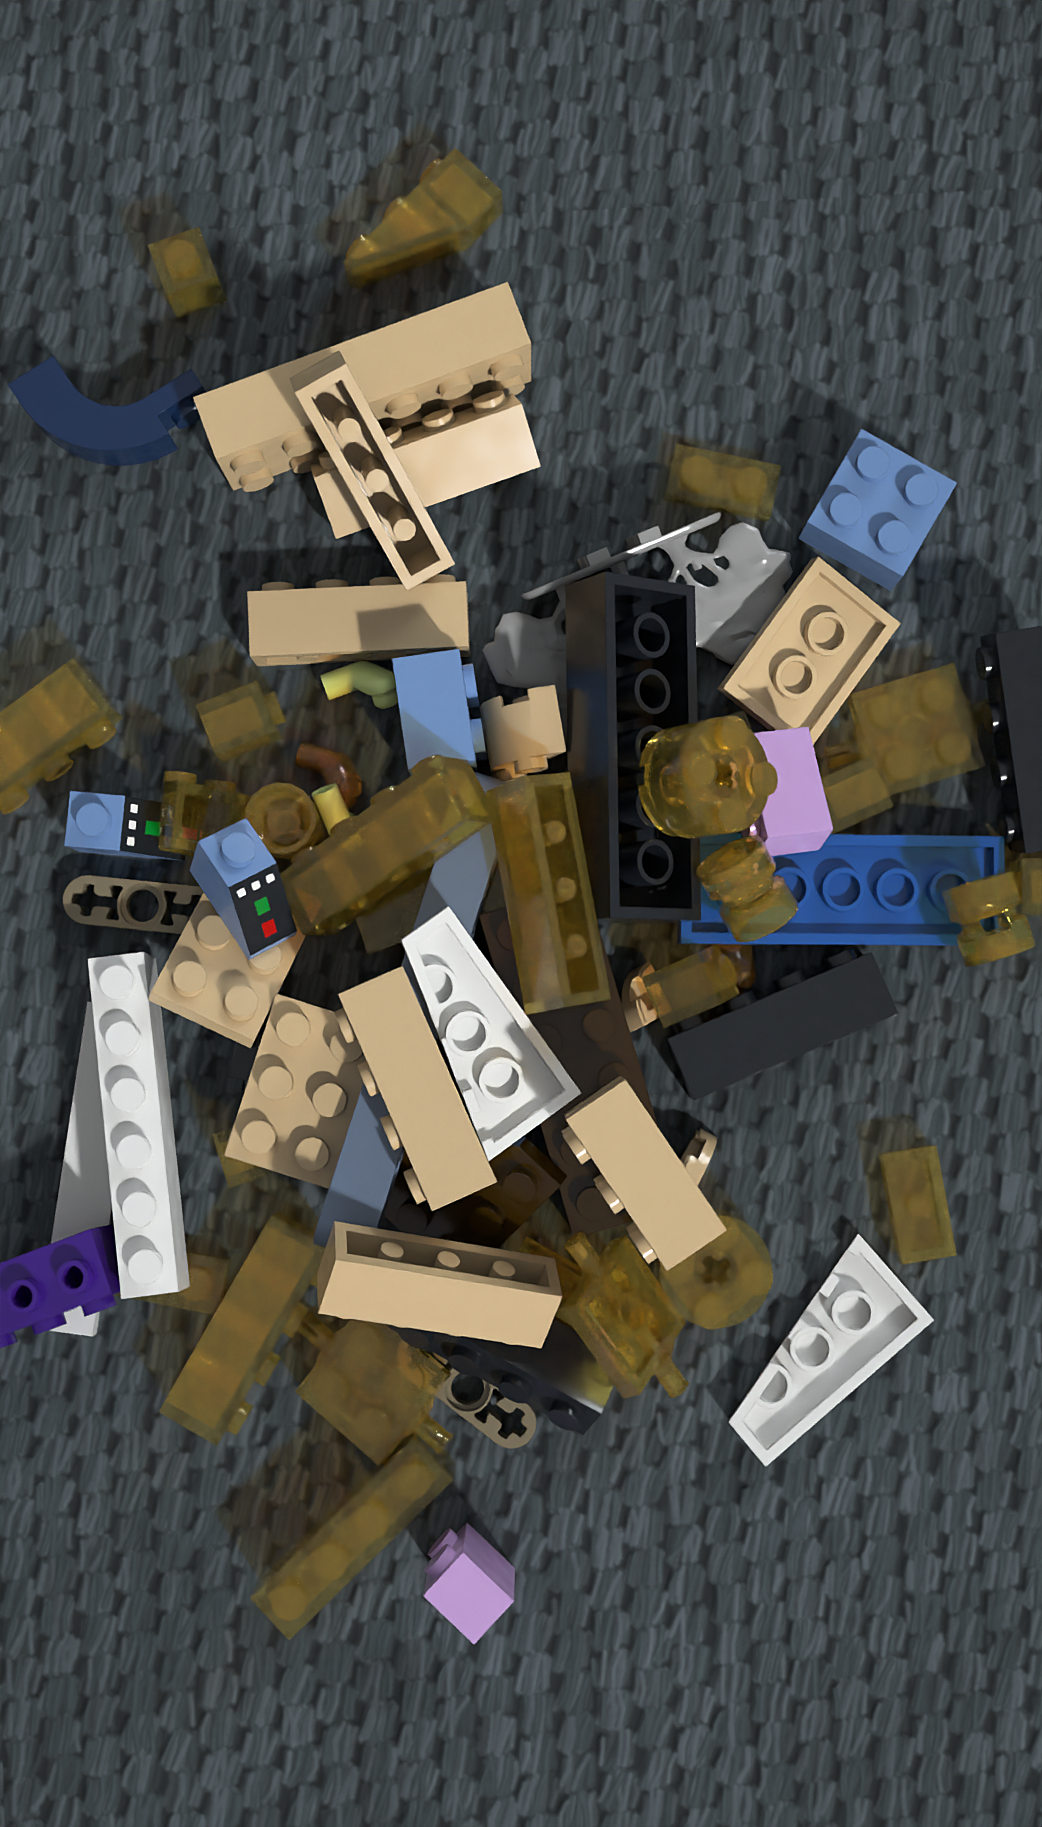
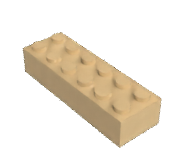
[193,282,531,492]

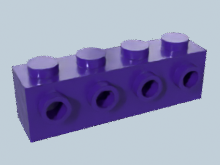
[0,1224,120,1349]

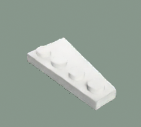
[729,1234,934,1467]

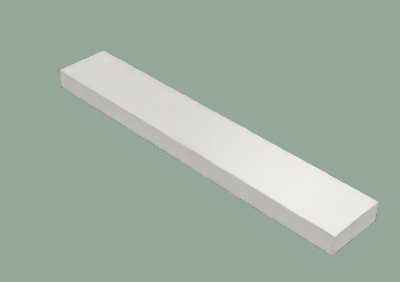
[49,1001,113,1336]

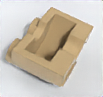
[480,685,566,783]

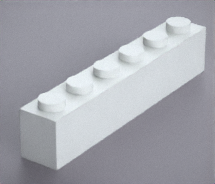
[88,952,190,1299]

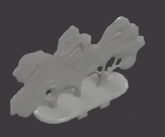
[482,512,793,750]

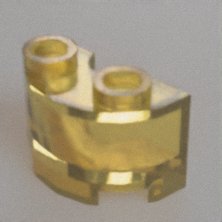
[157,771,257,856]

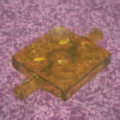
[824,663,989,799]
[561,1232,689,1399]
[295,1313,454,1465]

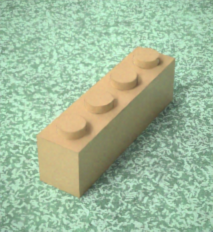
[289,351,455,591]
[310,391,540,539]
[247,574,470,666]
[334,966,497,1211]
[317,1221,563,1348]

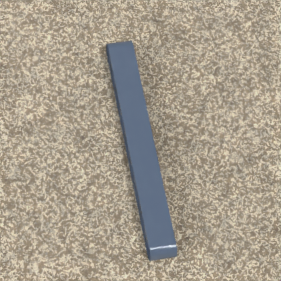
[313,769,520,1248]

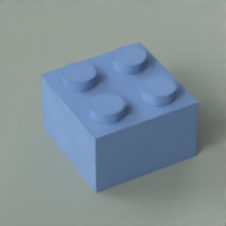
[798,429,957,591]
[392,649,487,784]

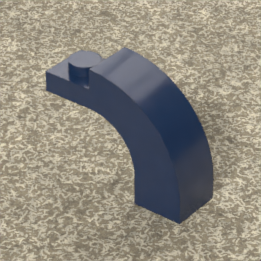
[8,356,206,466]

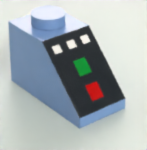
[64,791,192,861]
[189,818,297,960]

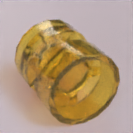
[244,782,324,861]
[696,835,798,942]
[941,870,1036,967]

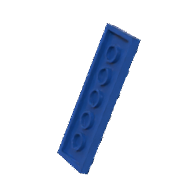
[677,833,1005,946]

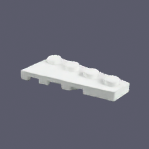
[401,906,581,1161]

